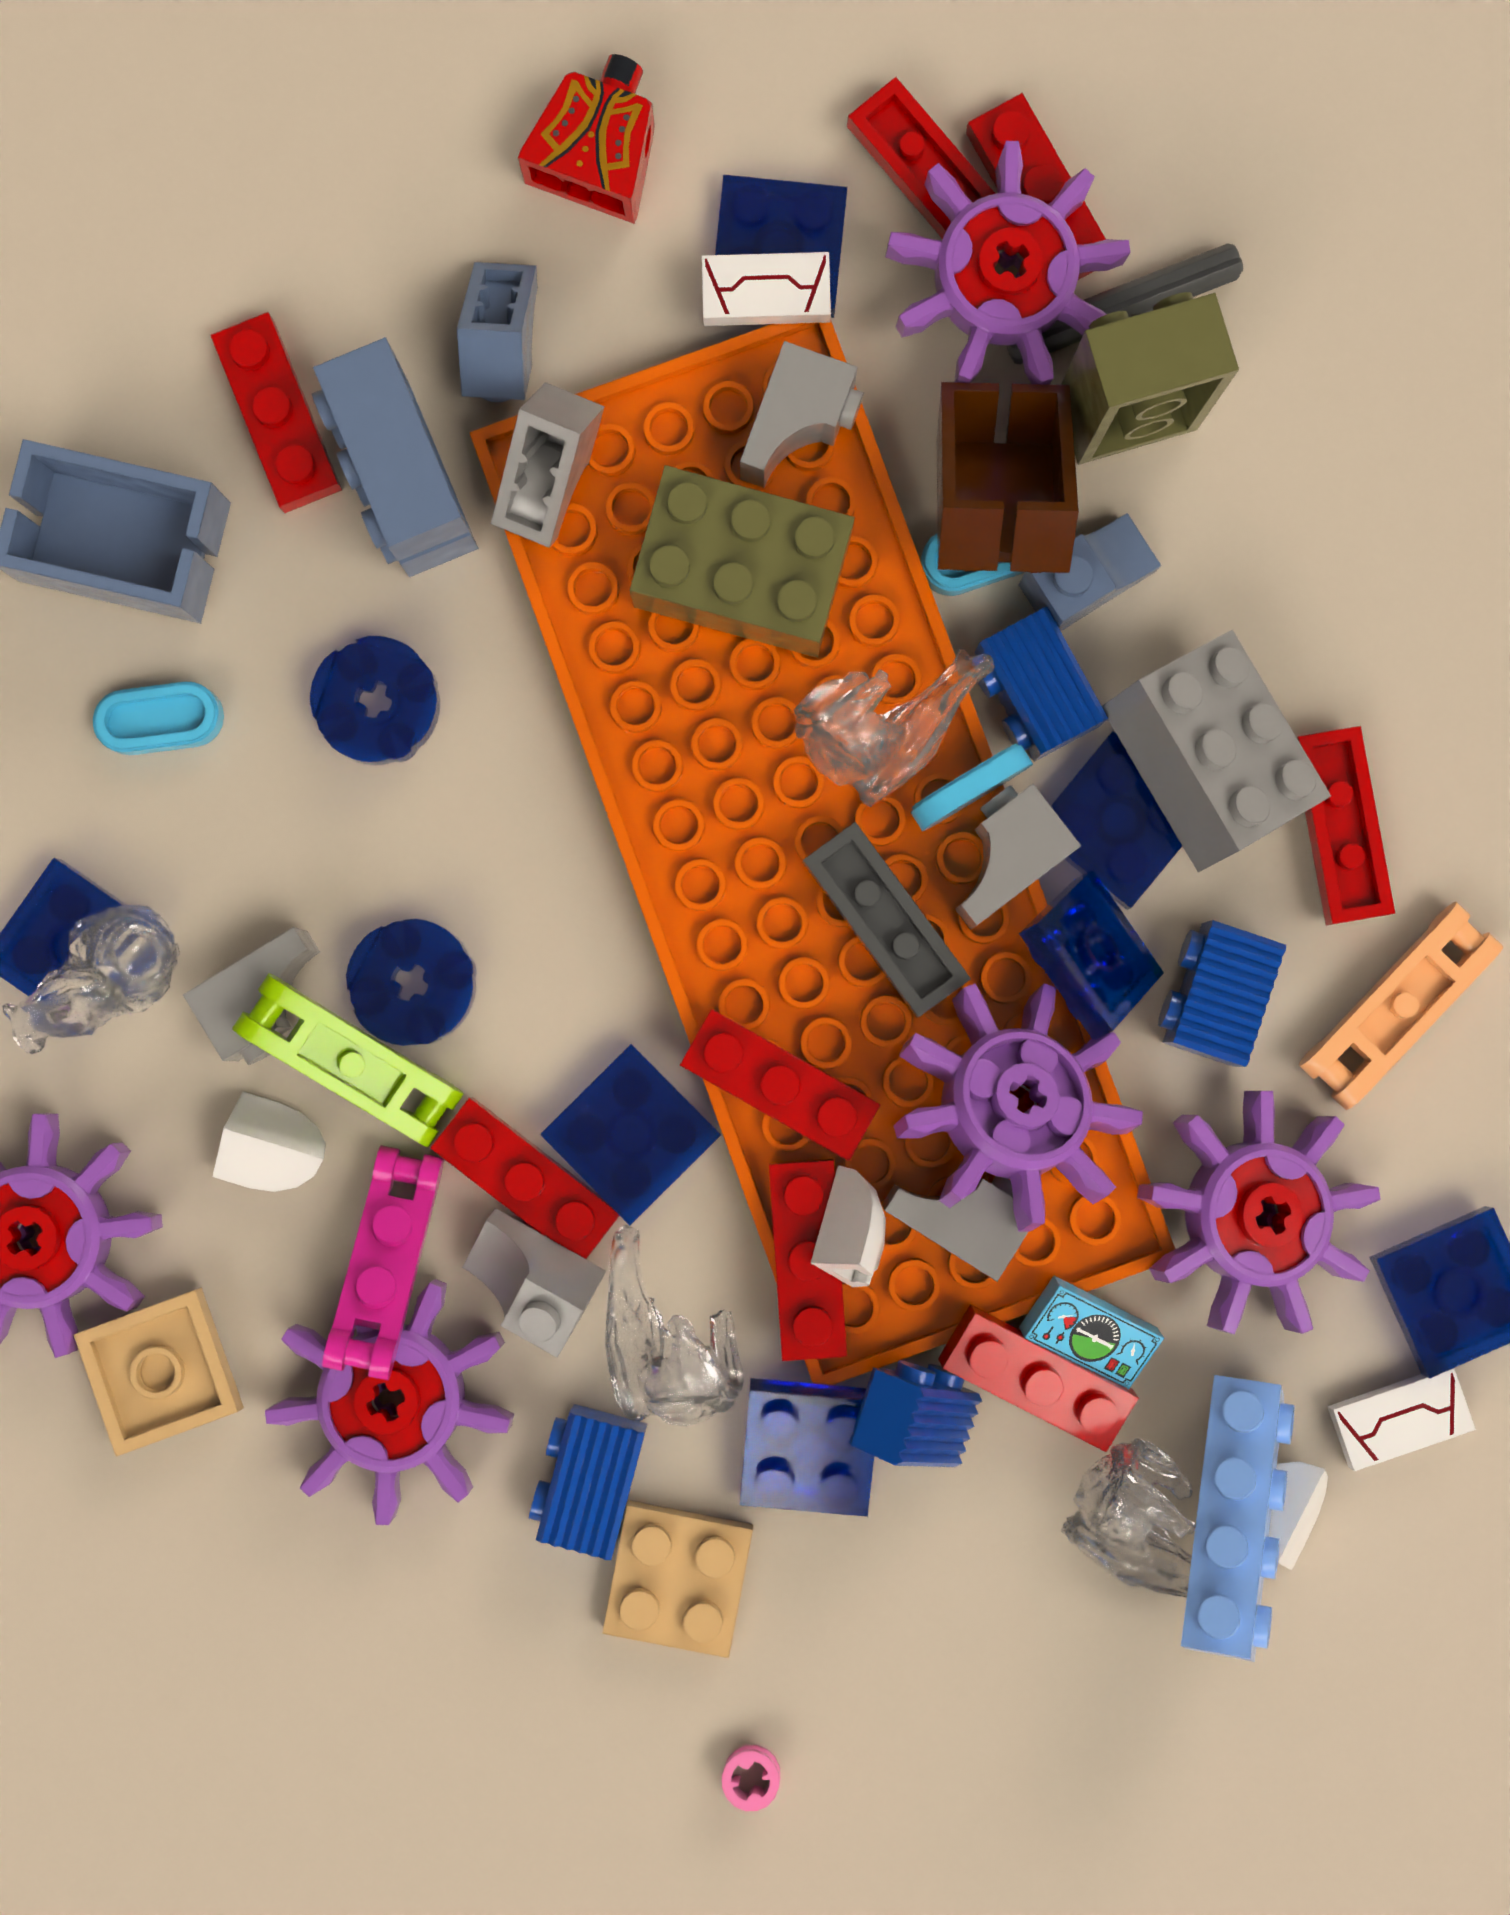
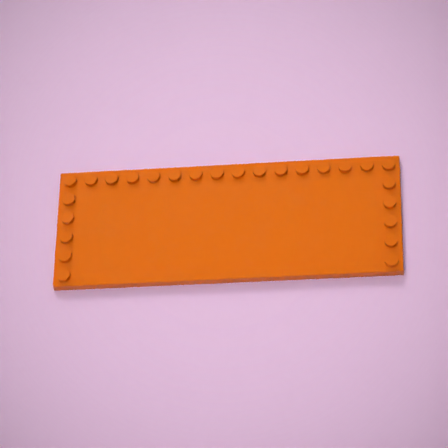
[469,319,1175,1391]

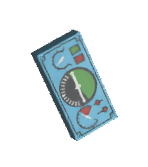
[1019,1276,1164,1389]

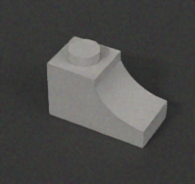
[740,341,864,488]
[491,382,605,548]
[955,784,1081,930]
[183,927,320,1065]
[882,1176,1028,1282]
[462,1208,606,1358]

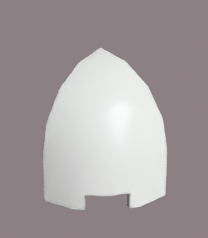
[213,1092,326,1192]
[811,1165,886,1287]
[1269,1461,1328,1570]

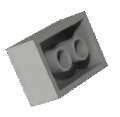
[1102,630,1331,872]

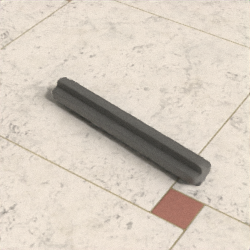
[1006,243,1243,365]

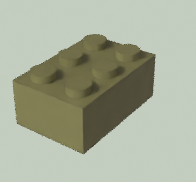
[1061,292,1239,465]
[629,465,855,658]

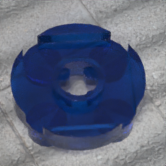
[310,636,440,765]
[346,919,477,1046]

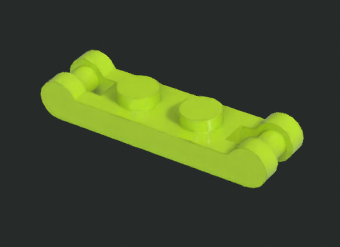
[232,973,464,1147]

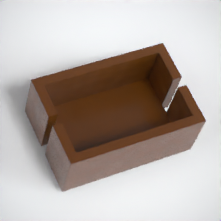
[937,382,1079,573]

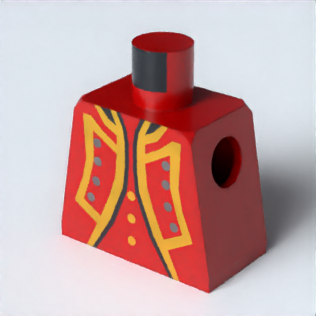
[518,54,655,224]

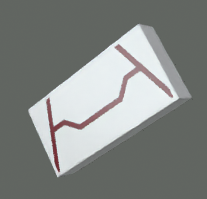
[702,252,831,326]
[1327,1365,1476,1471]

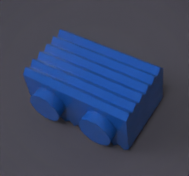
[972,607,1108,762]
[1158,920,1286,1067]
[848,1360,982,1467]
[529,1404,647,1560]

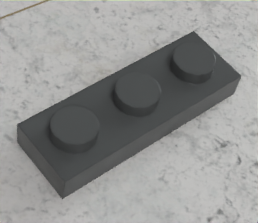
[802,822,971,1018]

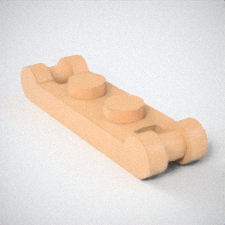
[1299,902,1503,1110]

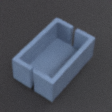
[312,337,479,577]
[0,439,231,624]

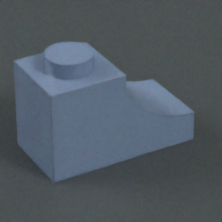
[457,262,538,402]
[1018,513,1161,631]

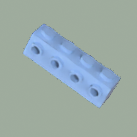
[1181,1375,1295,1662]

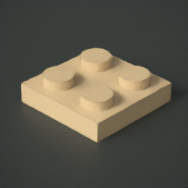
[74,1287,244,1457]
[602,1500,753,1658]

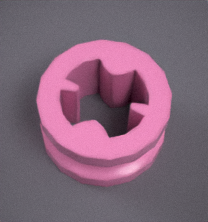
[722,1745,781,1811]

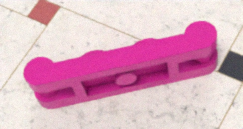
[322,1145,444,1381]

